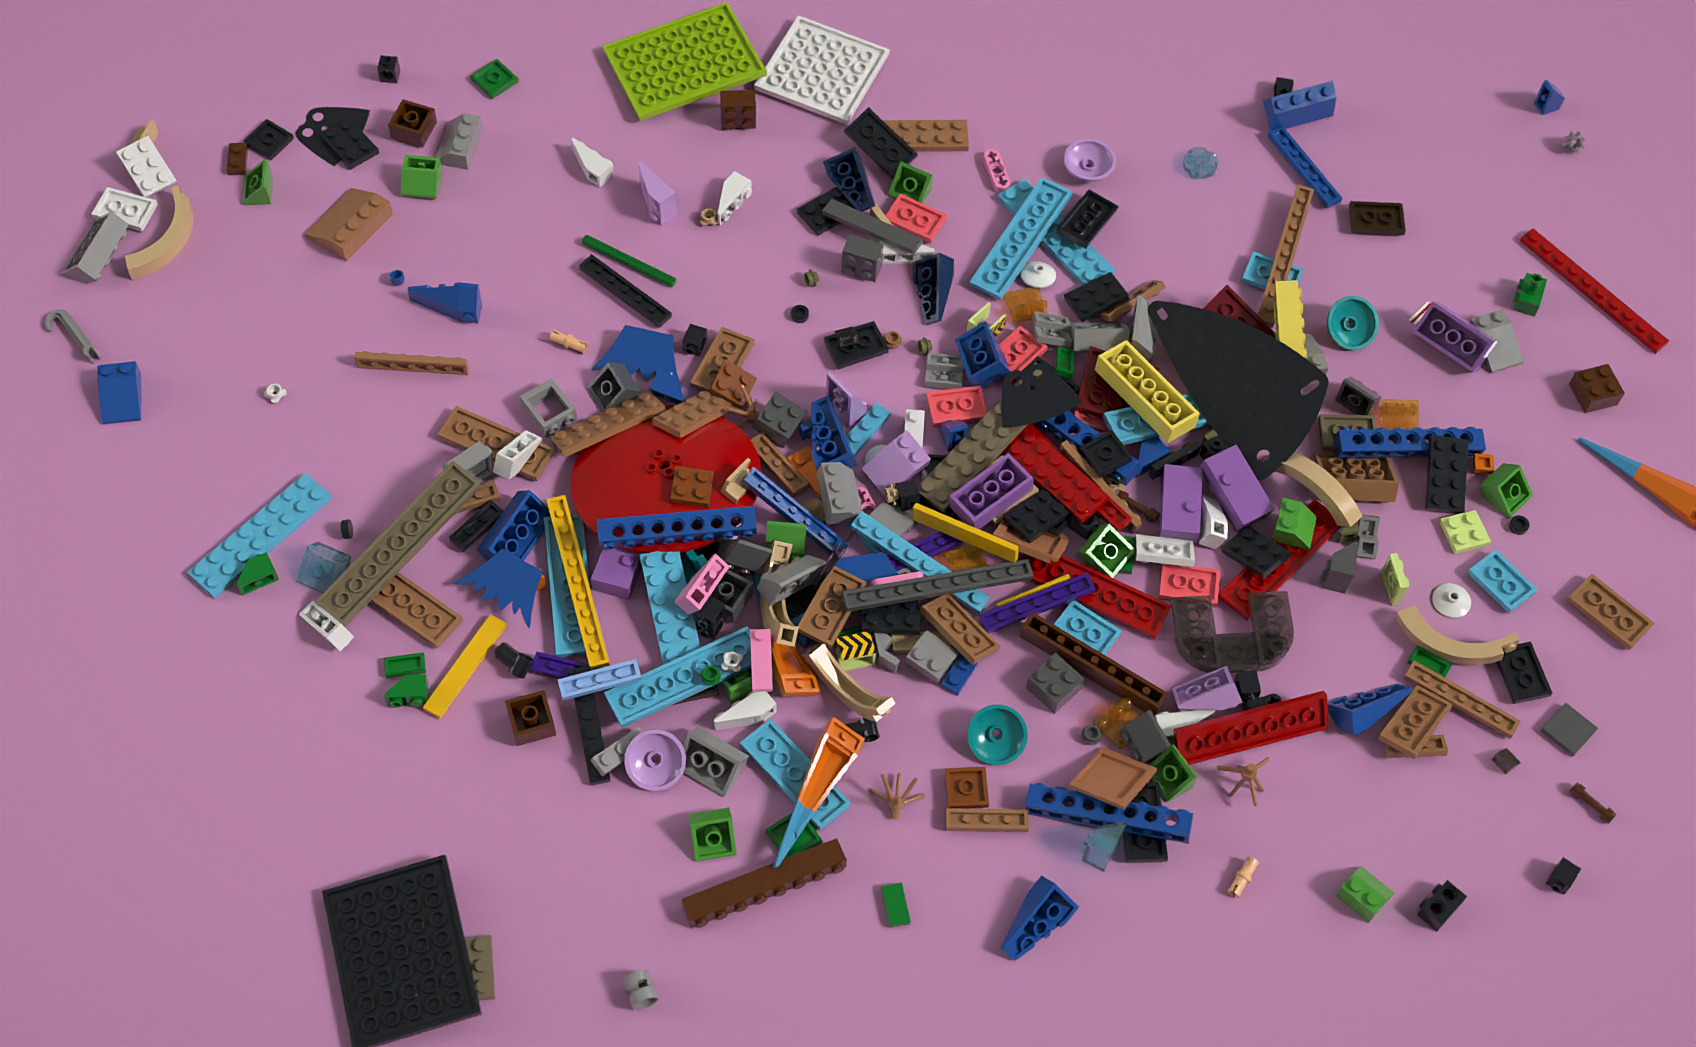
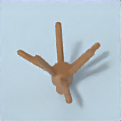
[727,384,759,427]
[1217,757,1270,806]
[870,773,925,819]

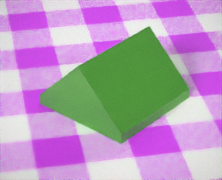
[243,159,273,205]
[888,161,933,204]
[720,668,752,703]
[1150,744,1197,802]

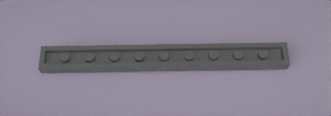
[841,559,1034,612]

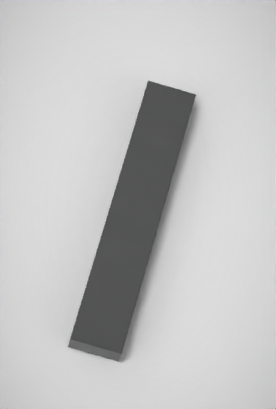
[822,199,923,255]

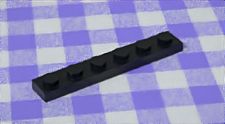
[579,254,672,328]
[569,666,611,786]

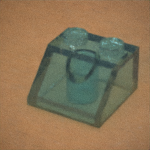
[296,542,352,593]
[1081,821,1127,872]

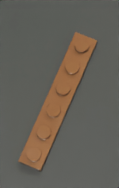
[354,351,469,375]
[1059,440,1142,534]
[1403,661,1521,739]

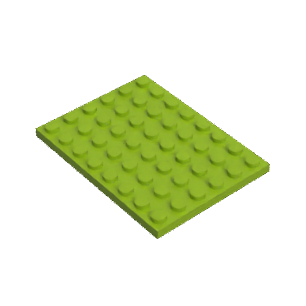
[602,2,767,121]

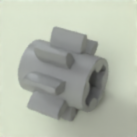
[1562,131,1586,153]

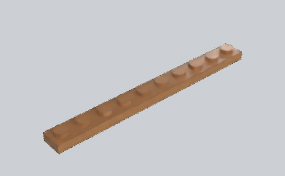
[1257,184,1314,328]

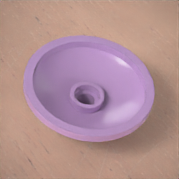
[1064,138,1116,182]
[624,729,686,791]

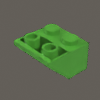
[401,155,443,199]

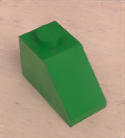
[237,552,279,596]

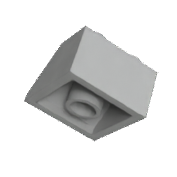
[905,630,960,684]

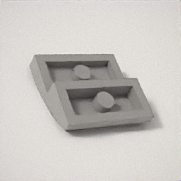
[1033,311,1073,347]
[925,353,964,389]
[869,500,918,538]

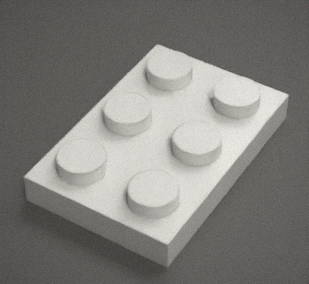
[116,136,177,198]
[91,187,158,232]
[1135,534,1195,567]

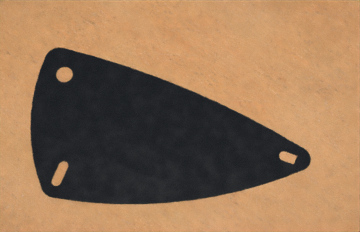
[1148,301,1328,480]

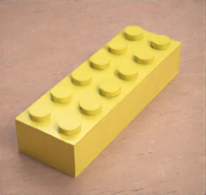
[1273,280,1307,393]
[1095,340,1200,444]

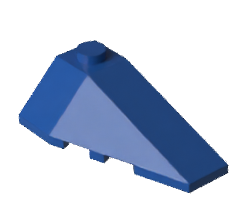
[408,282,482,323]
[811,395,858,470]
[1328,684,1412,735]
[1000,875,1079,961]

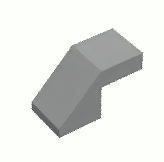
[1356,514,1380,559]
[873,633,900,674]

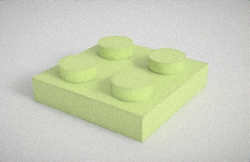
[1439,510,1491,554]
[1381,553,1409,606]

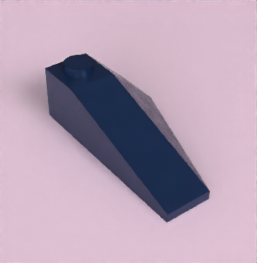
[823,147,876,212]
[913,253,954,325]

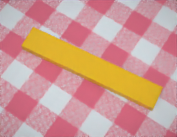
[913,503,1019,563]
[423,614,507,719]

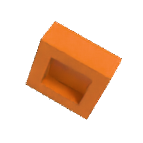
[1473,453,1494,474]

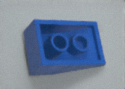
[955,321,1010,388]
[97,361,141,425]

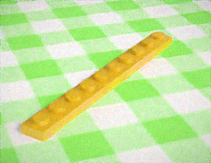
[546,495,610,670]

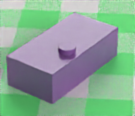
[1412,301,1498,372]
[1199,445,1275,532]
[949,453,1033,529]
[1158,464,1203,545]
[591,546,642,600]

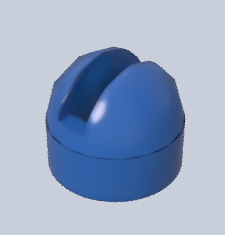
[389,270,405,286]

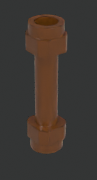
[1117,490,1160,523]
[1570,782,1617,824]

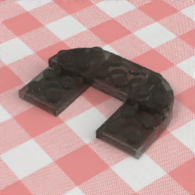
[1170,591,1294,673]

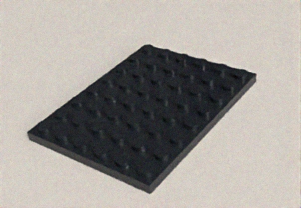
[322,854,482,1047]

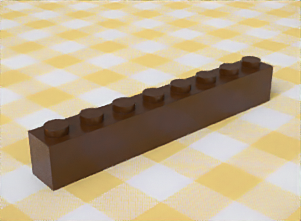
[1020,612,1169,717]
[682,838,847,928]

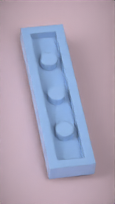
[558,659,642,701]

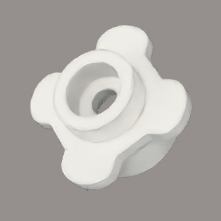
[264,384,287,403]
[721,652,743,672]

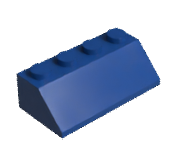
[1263,81,1337,131]
[476,490,550,561]

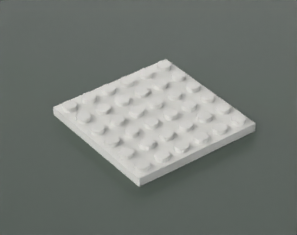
[754,15,890,125]

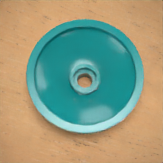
[1327,296,1379,350]
[967,704,1028,765]

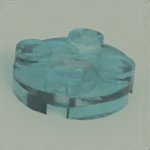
[1183,147,1218,179]

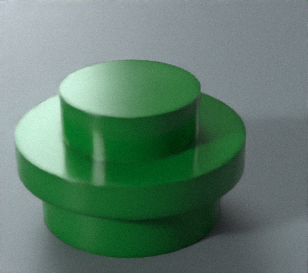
[701,666,721,686]

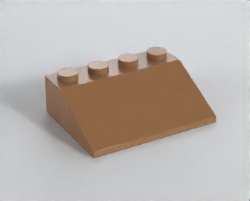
[304,188,393,261]
[1313,451,1399,503]

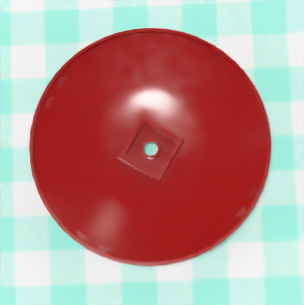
[570,405,761,554]

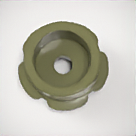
[804,269,819,287]
[918,337,932,355]

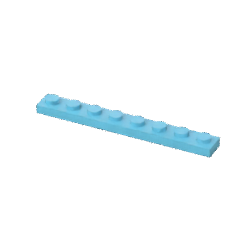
[850,511,990,615]

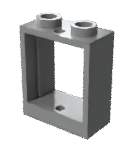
[520,378,577,438]
[442,441,495,483]

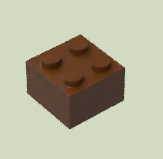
[720,90,756,130]
[388,99,437,147]
[1569,364,1625,413]
[505,690,556,746]

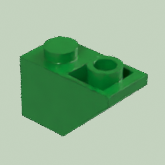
[385,674,429,708]

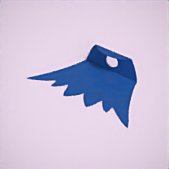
[592,325,682,390]
[453,548,544,628]
[835,552,899,587]

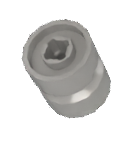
[622,970,659,1010]

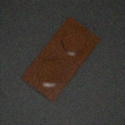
[227,143,248,175]

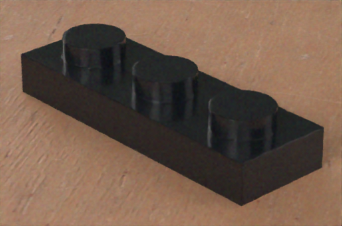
[1149,440,1201,480]
[449,500,504,552]

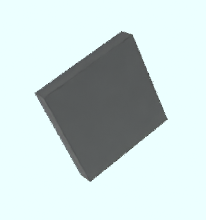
[1541,703,1598,756]

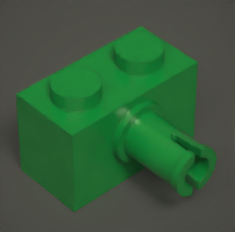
[1513,273,1547,317]

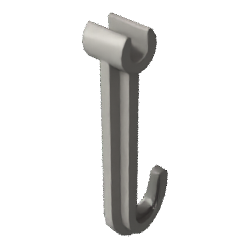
[45,309,102,364]

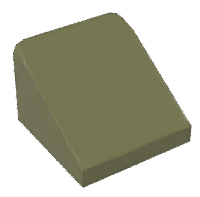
[1336,522,1360,543]

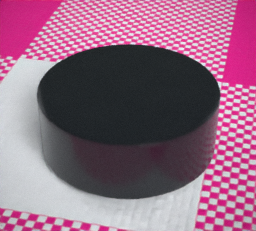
[791,305,809,323]
[1509,515,1530,535]
[341,519,353,539]

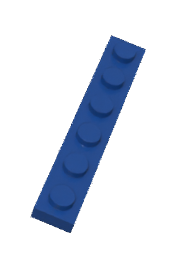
[1267,126,1342,209]
[741,467,843,555]

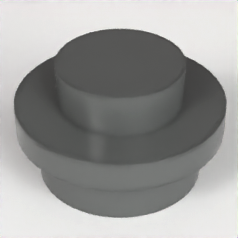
[1081,725,1102,745]

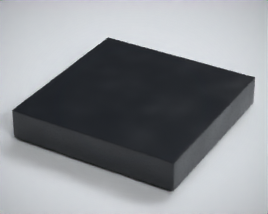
[243,119,294,160]
[1080,430,1133,478]

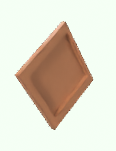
[993,520,1071,563]
[1068,747,1157,810]

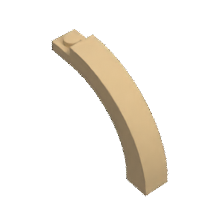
[125,186,193,280]
[1262,452,1363,527]
[760,540,799,647]
[1396,605,1519,665]
[802,644,896,722]

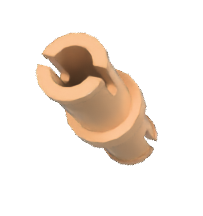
[550,329,588,354]
[1227,856,1259,898]

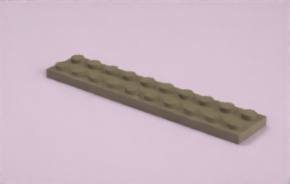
[917,362,1045,513]
[315,460,482,627]

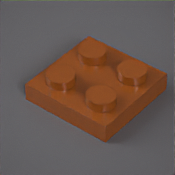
[708,359,757,409]
[670,466,714,508]
[944,767,989,809]

